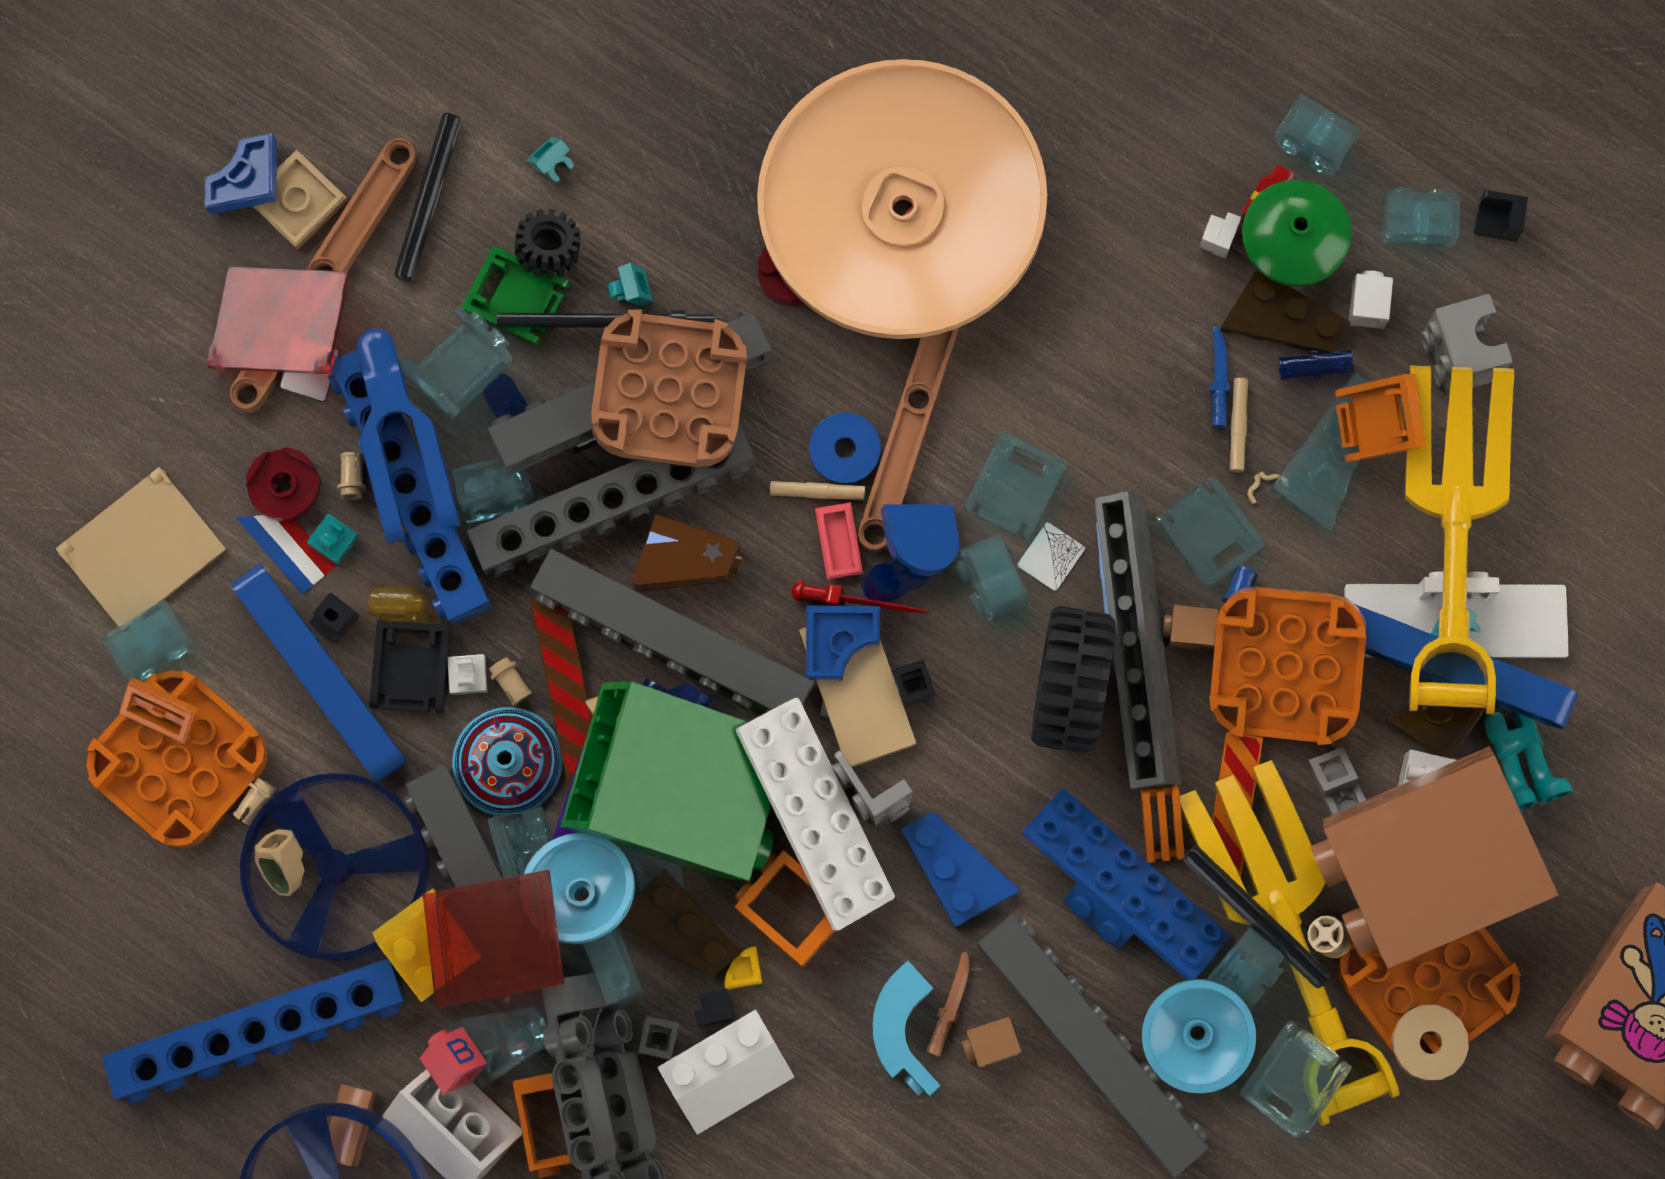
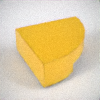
[725,946,762,990]

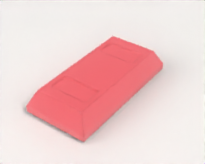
[815,502,863,580]

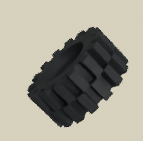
[514,209,581,279]

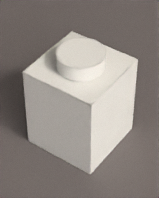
[1348,271,1393,329]

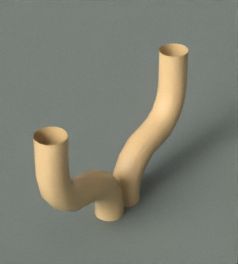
[1247,472,1288,505]

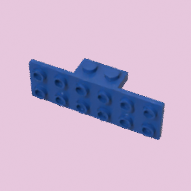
[1022,789,1230,980]

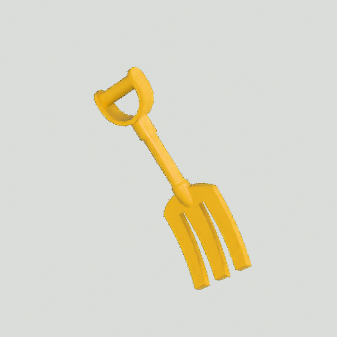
[1405,365,1514,715]
[1180,760,1400,1126]

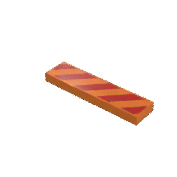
[1211,732,1263,878]

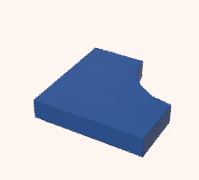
[205,133,277,214]
[806,606,880,681]

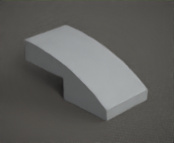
[1309,747,1366,816]

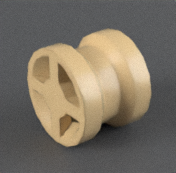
[1308,916,1353,959]

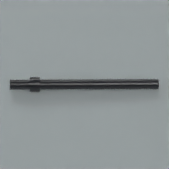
[497,310,714,328]

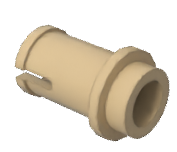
[337,452,366,500]
[489,657,532,706]
[233,777,277,827]

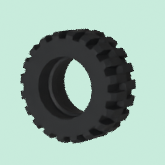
[1031,606,1115,754]

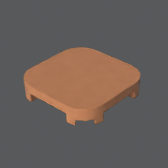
[591,309,747,467]

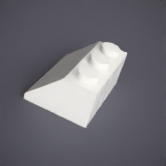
[657,1010,795,1135]
[382,1069,522,1179]

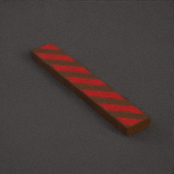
[530,598,592,790]

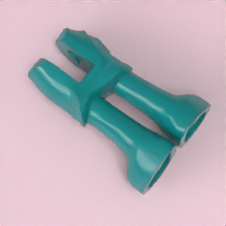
[1484,708,1573,811]

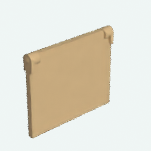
[55,467,227,632]

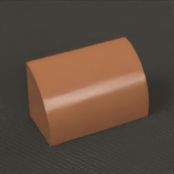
[320,1084,378,1167]

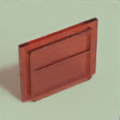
[422,870,564,1008]

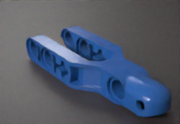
[357,328,460,545]

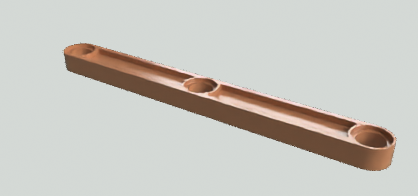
[230,138,417,413]
[858,327,960,553]

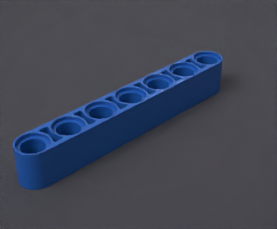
[230,563,408,784]
[1355,604,1578,729]

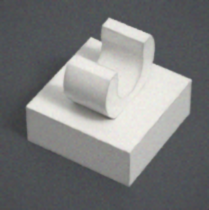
[448,654,488,695]

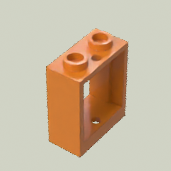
[734,850,835,969]
[512,1073,579,1178]

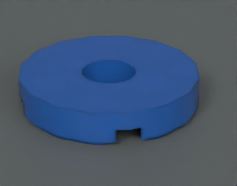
[809,413,881,485]

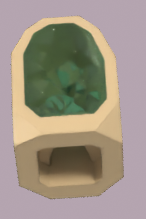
[255,829,304,896]

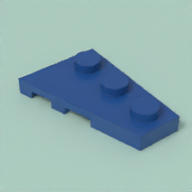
[901,811,1021,928]

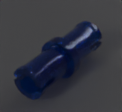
[1278,349,1354,380]

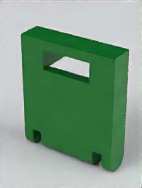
[460,245,571,347]

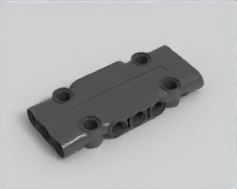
[540,971,665,1179]

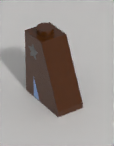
[632,514,744,592]

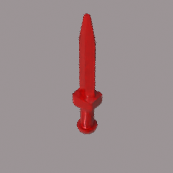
[791,580,931,614]

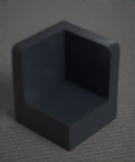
[1474,190,1528,242]

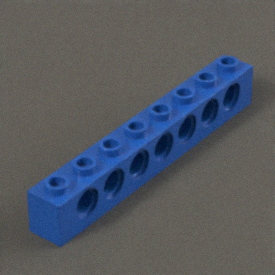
[327,349,493,626]
[102,959,408,1105]

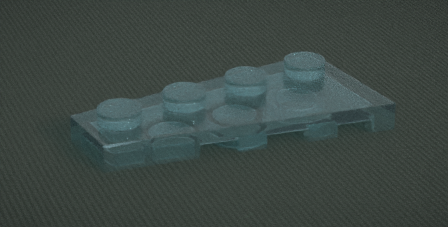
[1270,373,1368,533]

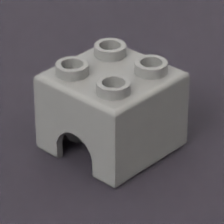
[1421,294,1512,395]

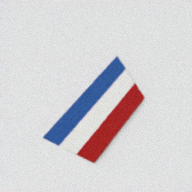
[236,515,336,595]

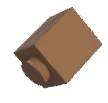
[1162,605,1218,652]
[961,1017,1022,1068]

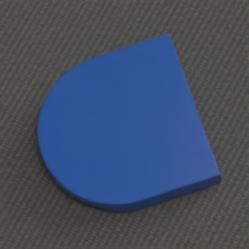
[881,504,959,576]

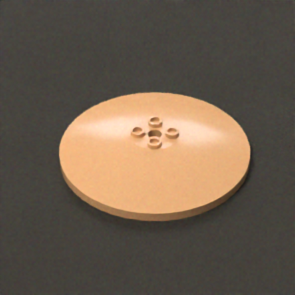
[757,59,1047,339]

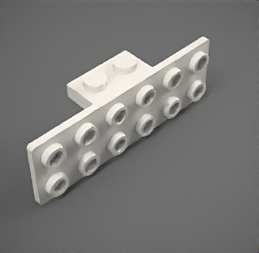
[1344,571,1568,658]
[736,698,895,931]

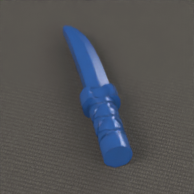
[1210,326,1230,429]

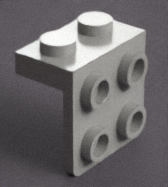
[832,750,912,826]

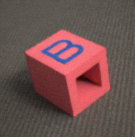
[419,1027,487,1094]

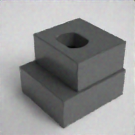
[638,1016,680,1060]

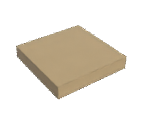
[252,150,348,250]

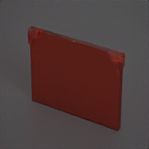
[207,267,350,375]

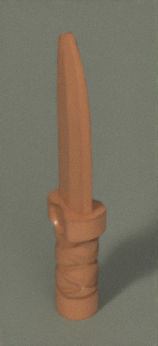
[926,952,969,1058]

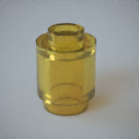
[369,584,425,622]

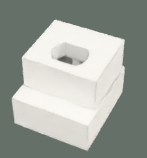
[1199,212,1241,259]

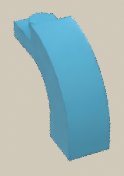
[873,961,941,1097]

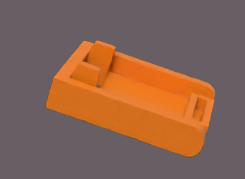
[1335,374,1426,463]

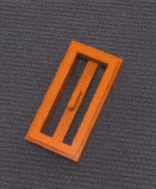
[119,678,199,744]
[1140,785,1185,863]

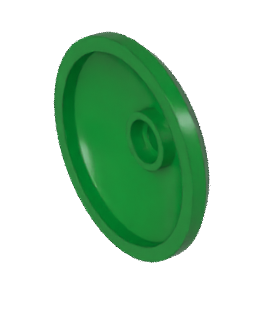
[1242,180,1352,286]

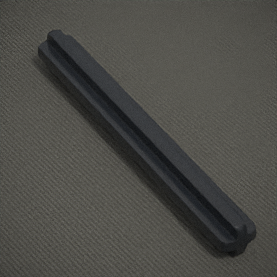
[394,113,461,282]
[1183,846,1331,988]

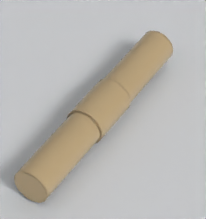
[1230,378,1248,473]
[770,481,865,500]

